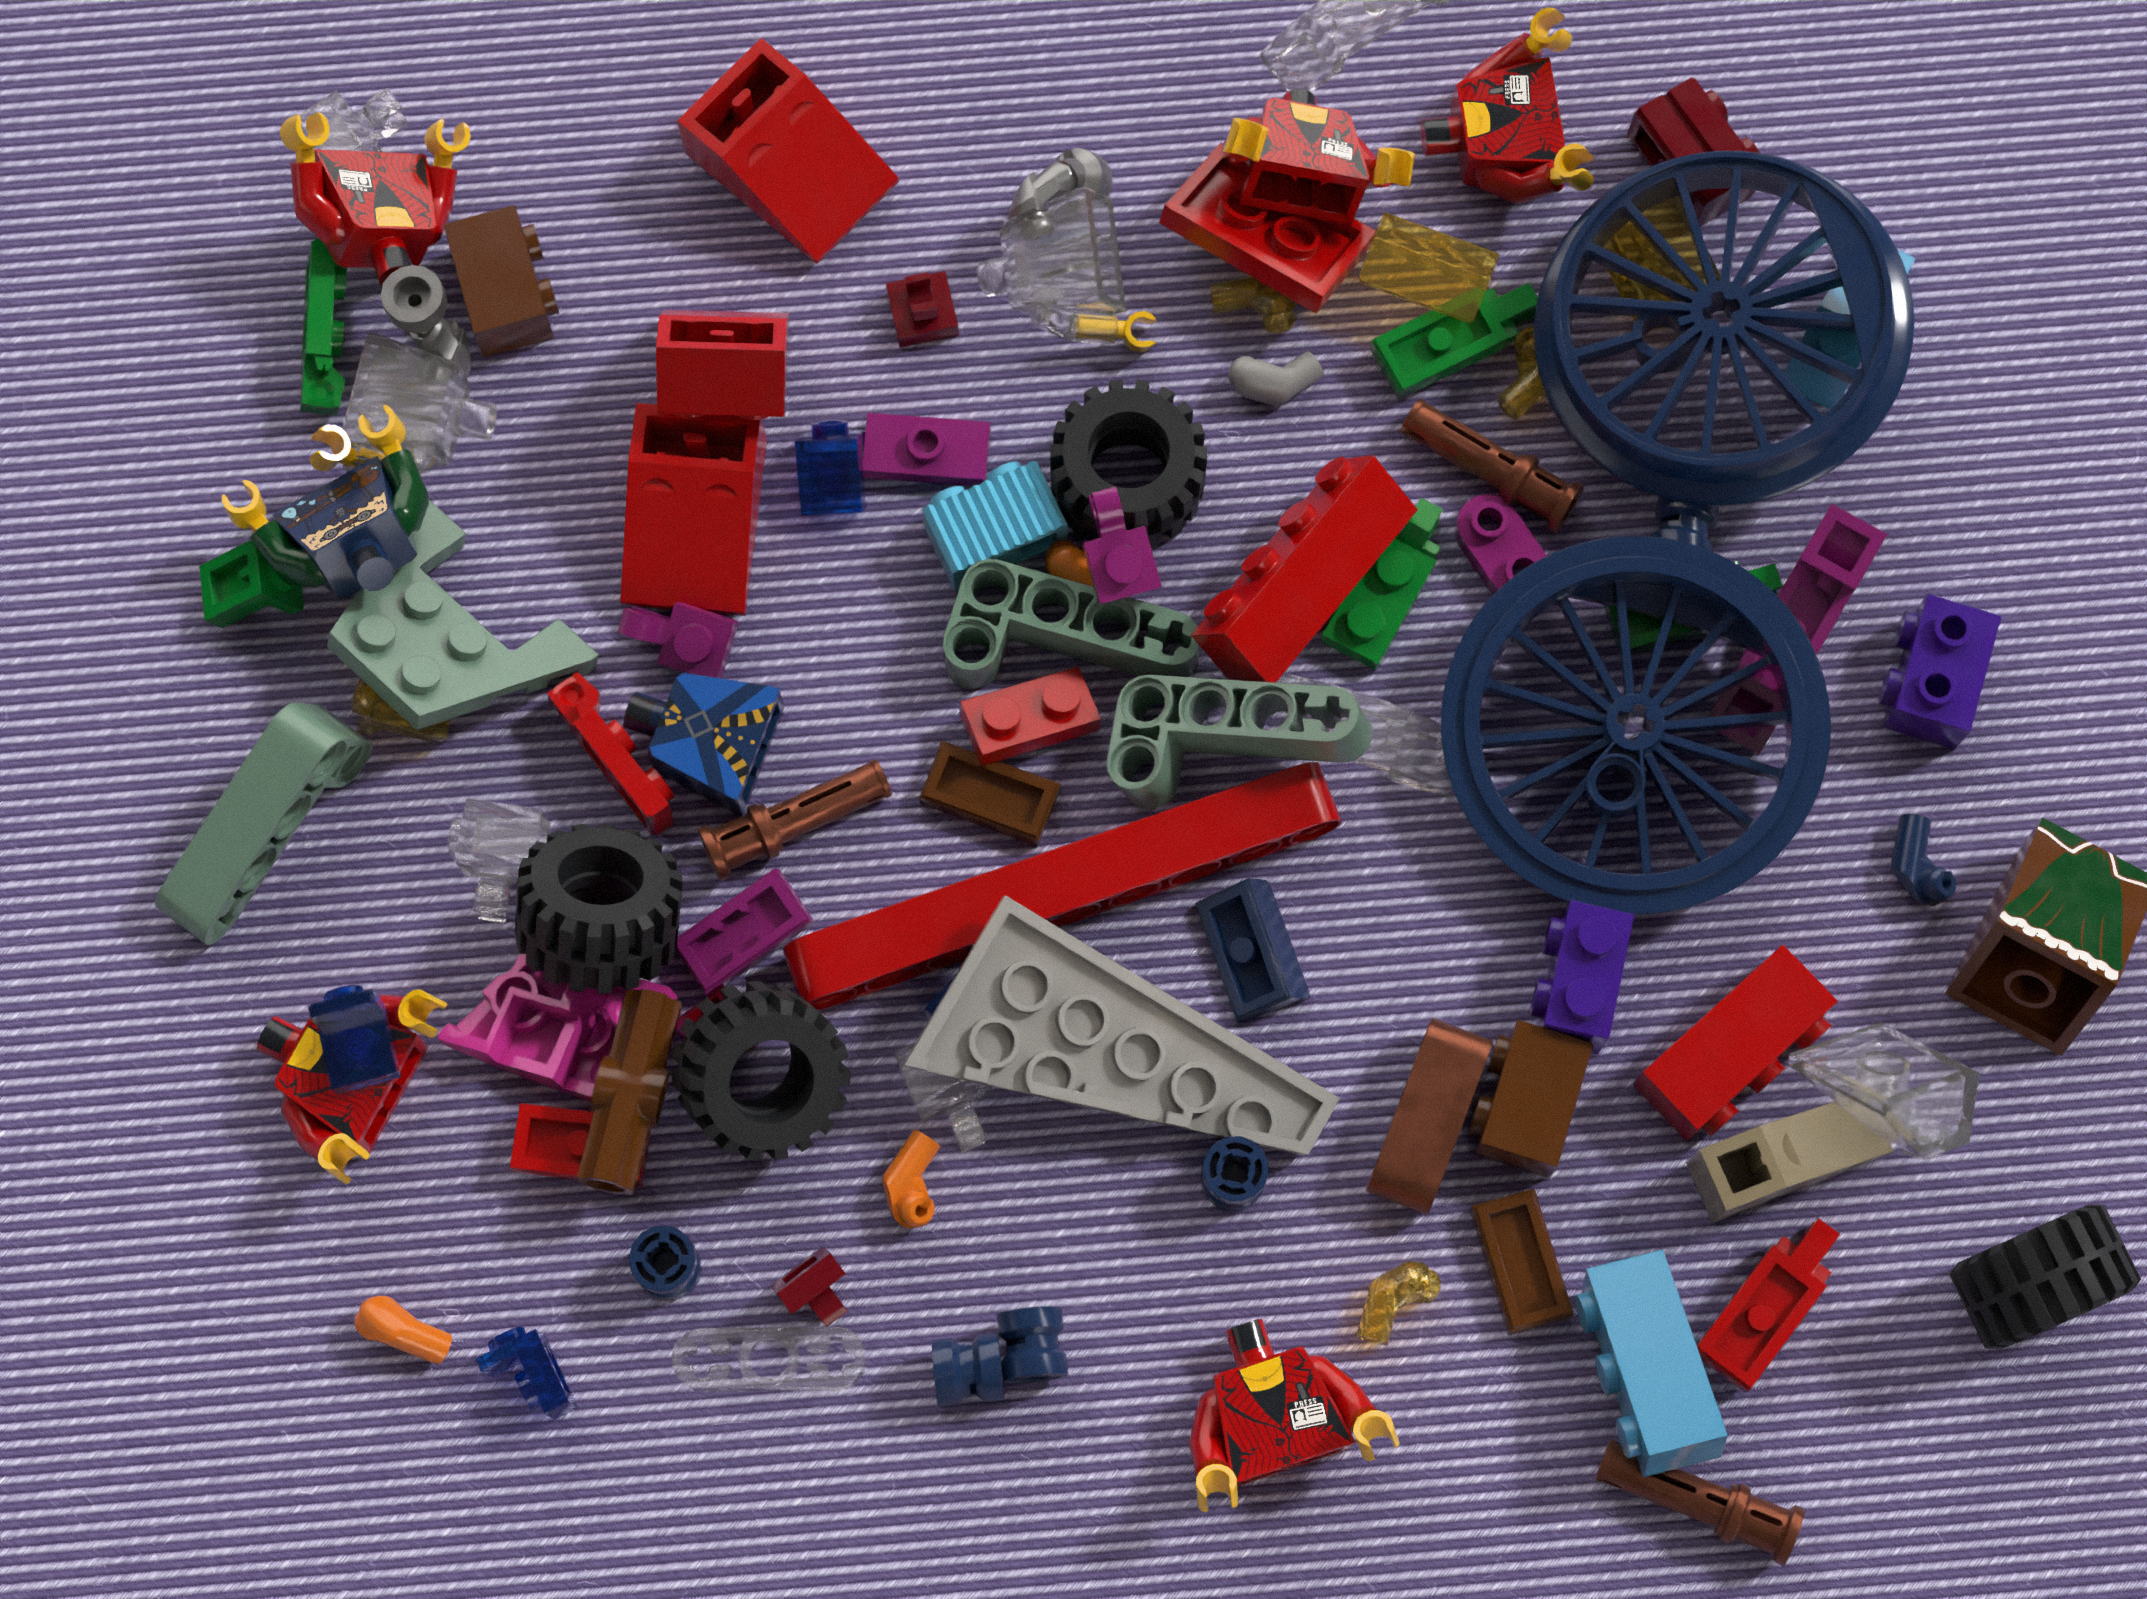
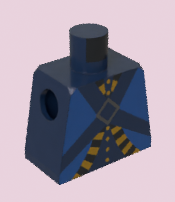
[623,673,785,816]

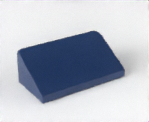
[1195,878,1310,1022]

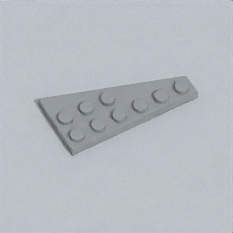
[902,895,1340,1155]

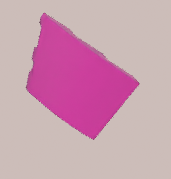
[437,954,678,1102]

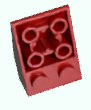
[677,38,899,264]
[656,309,789,420]
[620,403,767,616]

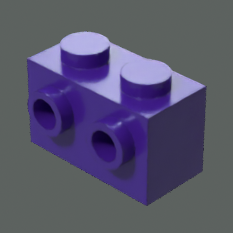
[1878,594,2002,750]
[1530,900,1634,1055]

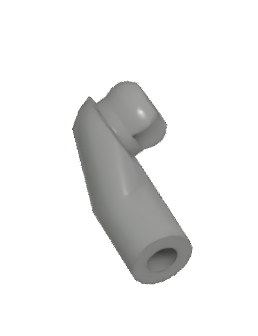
[1228,351,1324,406]

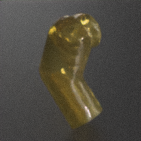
[1209,277,1297,333]
[1496,327,1546,420]
[1356,1261,1441,1346]

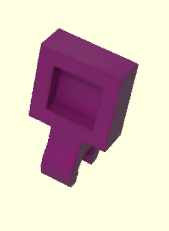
[1082,486,1162,605]
[617,602,739,679]

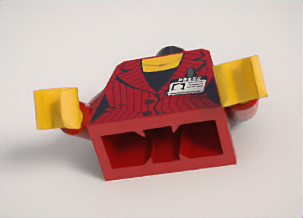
[1420,7,1594,205]
[1222,89,1415,225]
[280,112,471,286]
[257,989,447,1184]
[1189,1319,1400,1512]

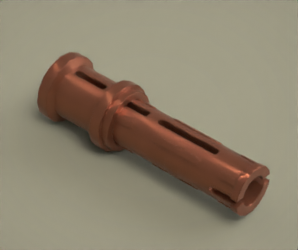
[1400,399,1585,534]
[697,759,892,881]
[1595,1439,1805,1566]

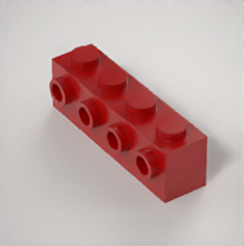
[1191,455,1418,683]

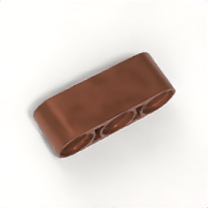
[1366,1017,1493,1215]

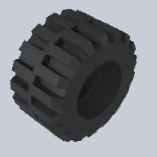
[1050,379,1207,548]
[515,823,683,994]
[671,981,851,1161]
[1949,1204,2141,1349]

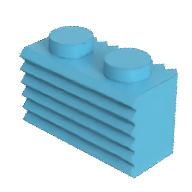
[922,461,1068,591]

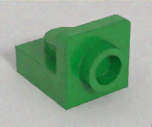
[199,540,304,628]

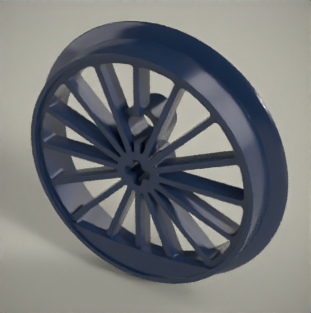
[1534,151,1914,505]
[1441,536,1831,914]

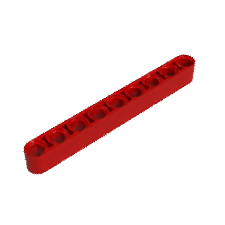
[782,762,1342,1010]

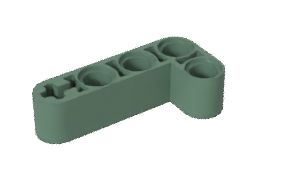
[943,559,1200,689]
[1107,675,1373,810]
[155,702,373,945]

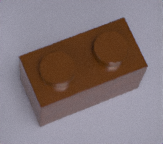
[443,205,560,358]
[1468,1020,1594,1178]

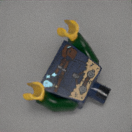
[222,405,429,599]

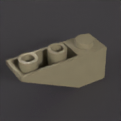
[1686,1092,1894,1224]

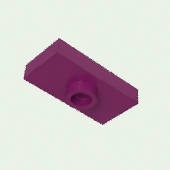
[861,412,991,486]
[675,868,815,996]

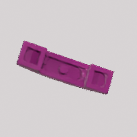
[1707,503,1888,756]

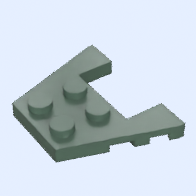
[327,500,599,730]

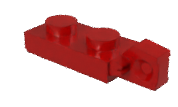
[547,672,675,836]
[1696,1218,1840,1393]

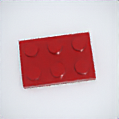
[1158,142,1376,314]

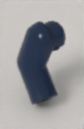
[1891,814,1956,906]

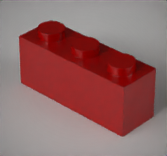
[1633,945,1838,1142]

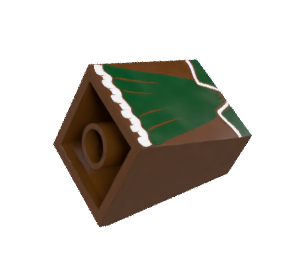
[1945,817,2147,1056]

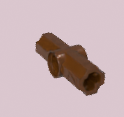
[577,989,682,1195]

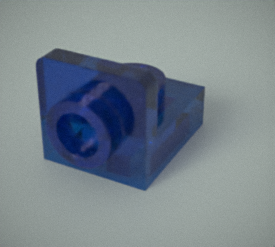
[795,420,866,516]
[308,985,401,1094]
[475,1326,579,1420]

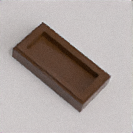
[919,741,1061,847]
[1469,1189,1574,1336]

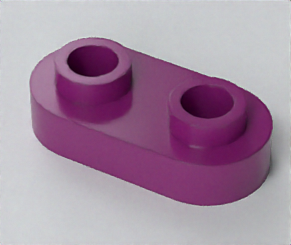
[1455,494,1547,595]

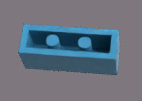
[1575,1249,1728,1477]

